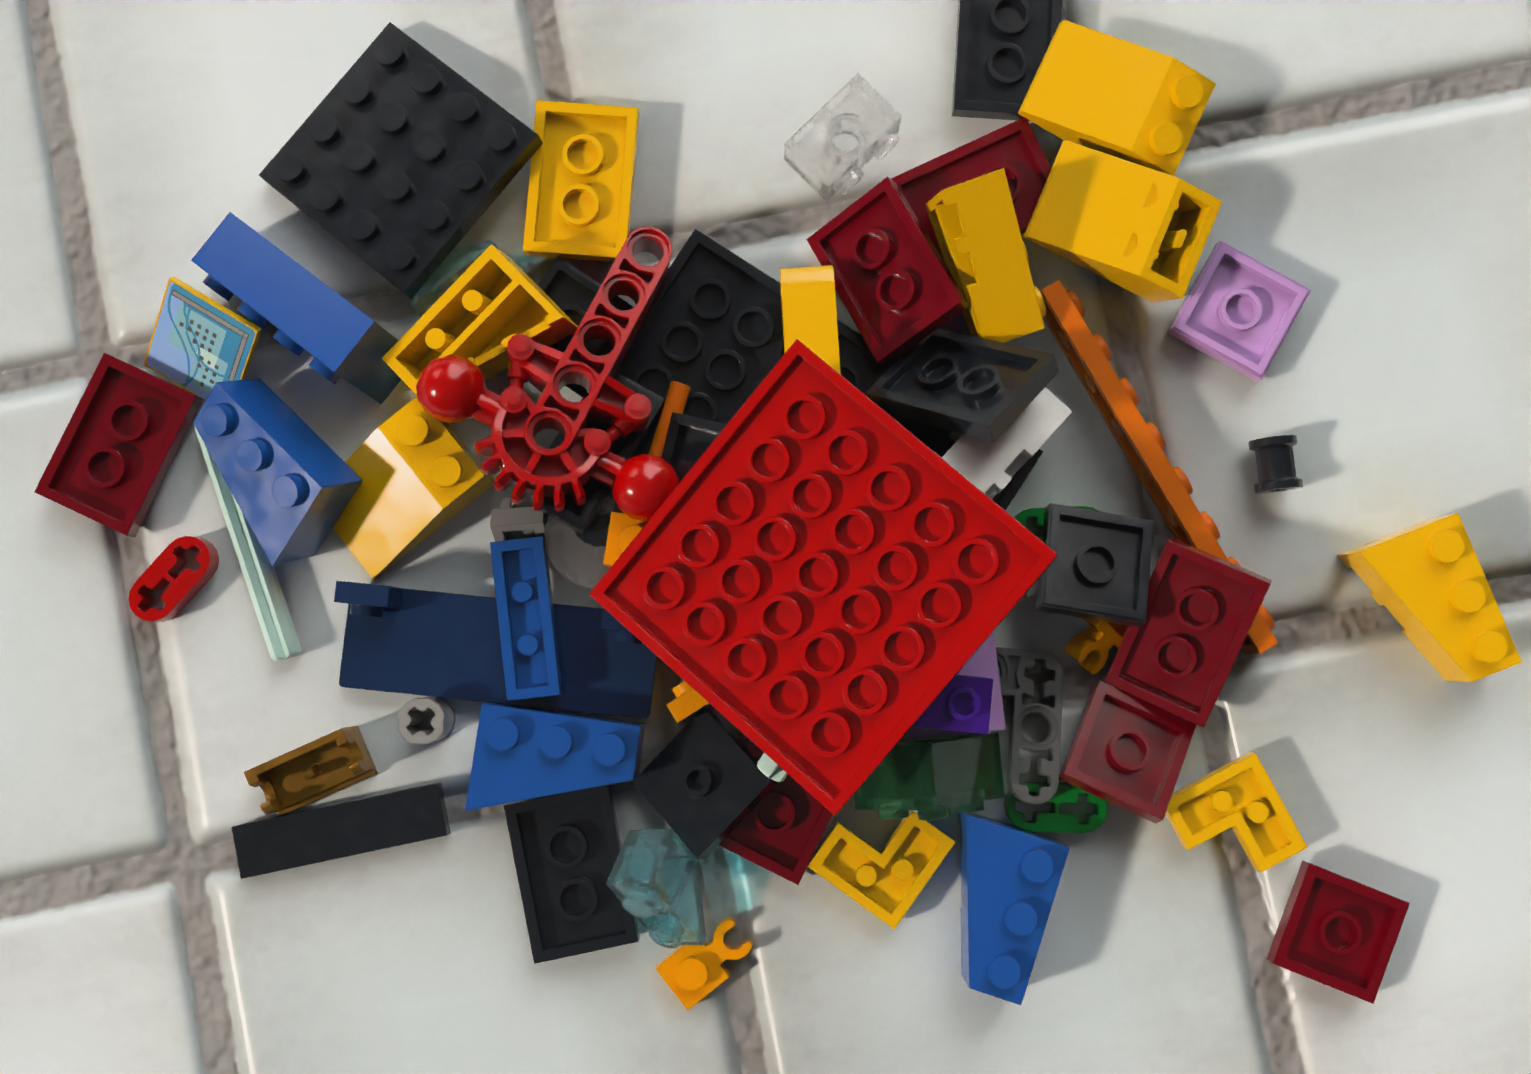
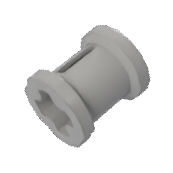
[398,696,456,744]

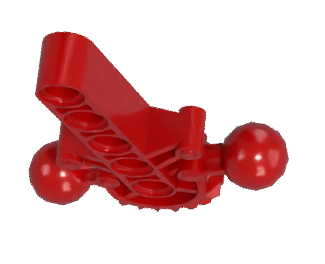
[416,227,680,522]

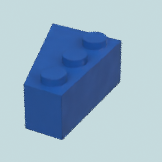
[465,702,646,811]
[959,808,1070,1005]

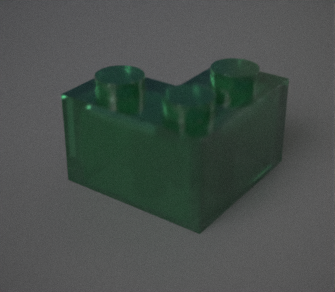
[854,733,1005,820]

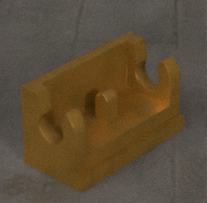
[244,725,378,816]

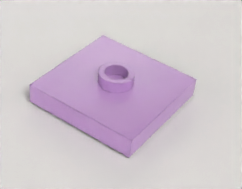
[1166,241,1311,382]

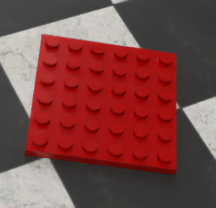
[589,339,1059,816]

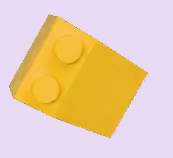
[1018,20,1216,176]
[332,396,494,580]

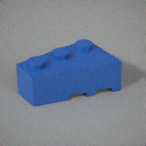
[193,378,363,567]

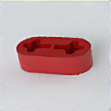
[128,536,219,622]

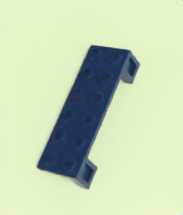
[334,581,657,718]

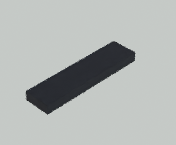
[231,782,451,879]

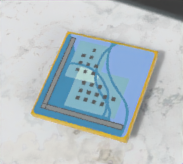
[143,276,262,401]

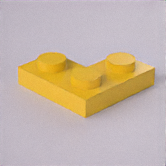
[1165,752,1308,873]
[808,809,955,929]

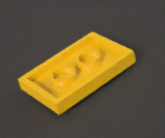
[523,100,640,262]

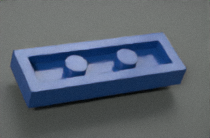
[490,536,563,701]

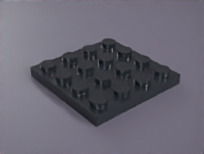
[259,22,543,299]

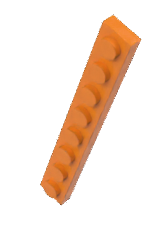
[1040,280,1278,654]

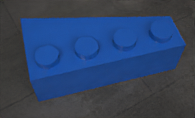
[191,212,401,405]

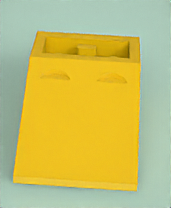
[1023,140,1223,303]

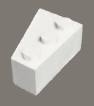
[934,387,1072,499]

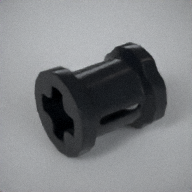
[1248,435,1303,494]

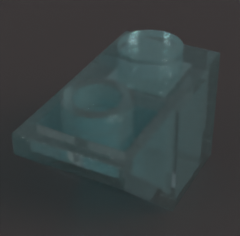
[606,829,706,948]

